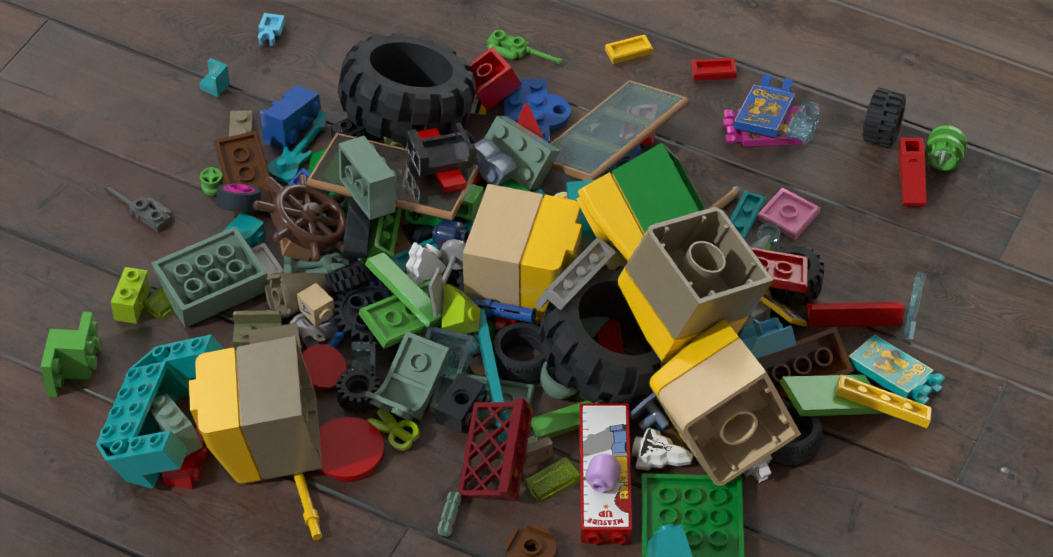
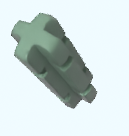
[438,491,461,537]

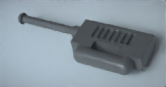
[104,184,172,232]

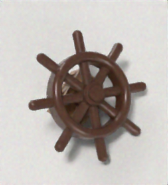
[253,174,347,262]

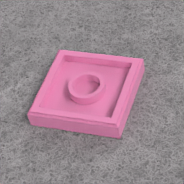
[757,188,821,240]

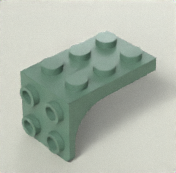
[365,331,451,421]

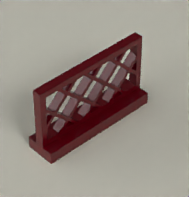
[458,398,533,501]

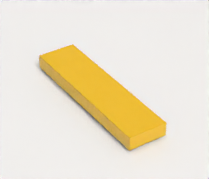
[835,375,932,428]

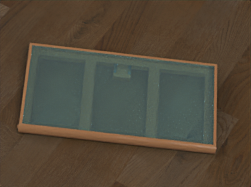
[550,80,689,181]

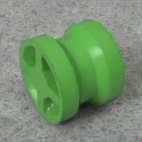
[200,167,224,196]

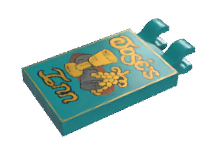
[848,334,945,405]

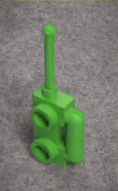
[487,30,562,64]

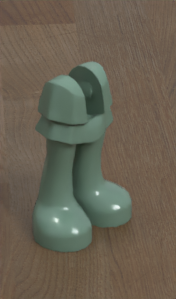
[284,253,349,274]

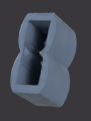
[473,138,517,186]

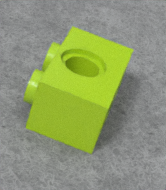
[111,267,151,324]

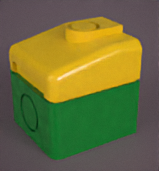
[576,143,705,261]

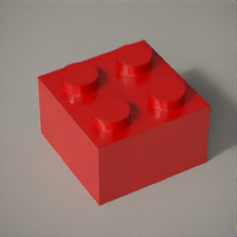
[469,46,522,110]

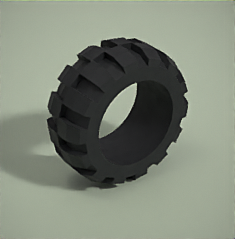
[337,33,475,144]
[539,264,668,406]

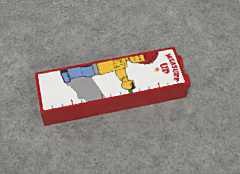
[579,403,632,545]

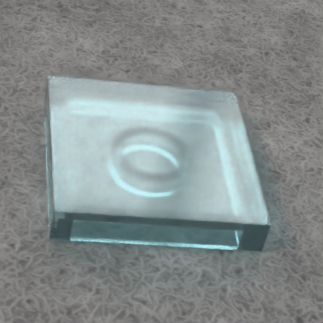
[904,272,926,339]

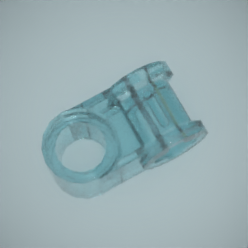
[785,102,820,144]

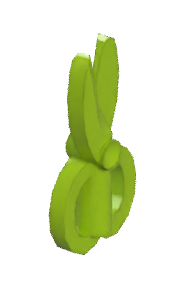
[367,410,420,451]

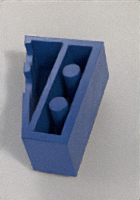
[260,85,321,150]

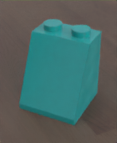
[647,523,693,557]

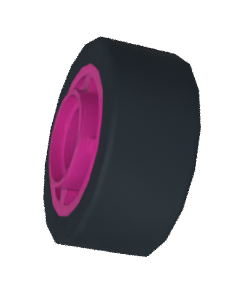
[216,183,261,212]

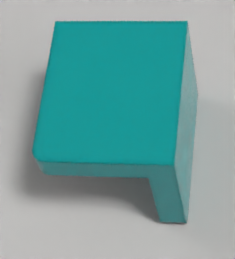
[199,58,230,97]

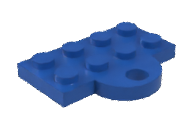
[504,79,570,143]

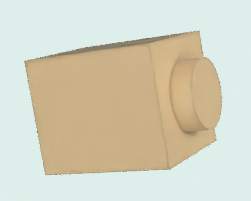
[297,283,334,326]

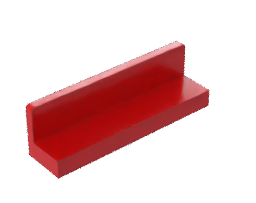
[806,302,905,328]

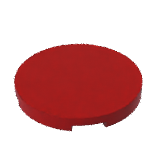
[318,417,384,482]

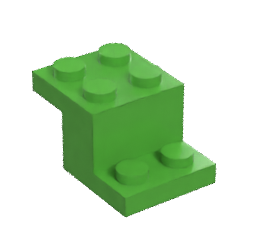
[41,312,101,397]

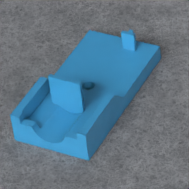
[739,317,797,359]

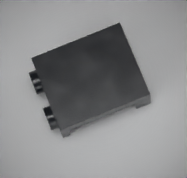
[407,122,476,177]

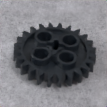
[333,281,395,347]

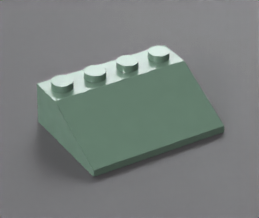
[151,226,269,328]

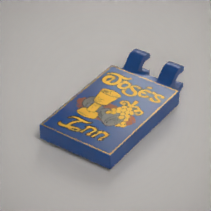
[734,74,796,137]

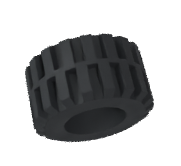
[862,87,906,148]
[769,243,825,306]

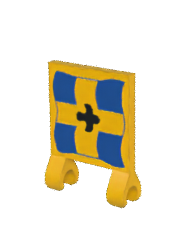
[760,288,808,327]

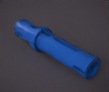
[469,297,537,323]

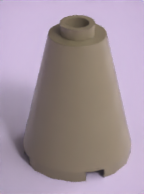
[265,273,331,320]

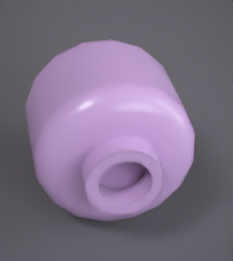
[586,453,621,492]

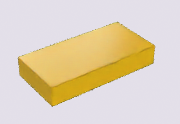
[605,34,653,64]

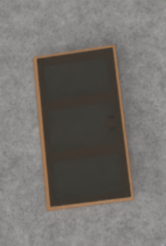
[307,133,478,220]

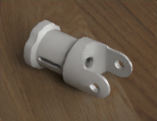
[290,313,325,348]

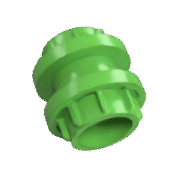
[925,125,967,171]

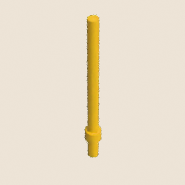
[293,473,322,540]

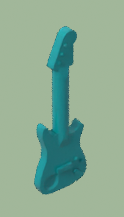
[267,111,327,183]

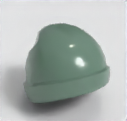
[540,361,578,400]

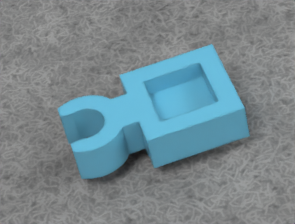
[258,13,285,46]

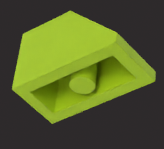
[441,284,480,336]

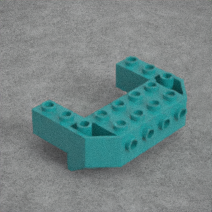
[96,335,224,488]

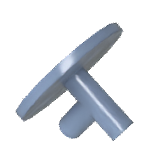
[629,393,670,431]

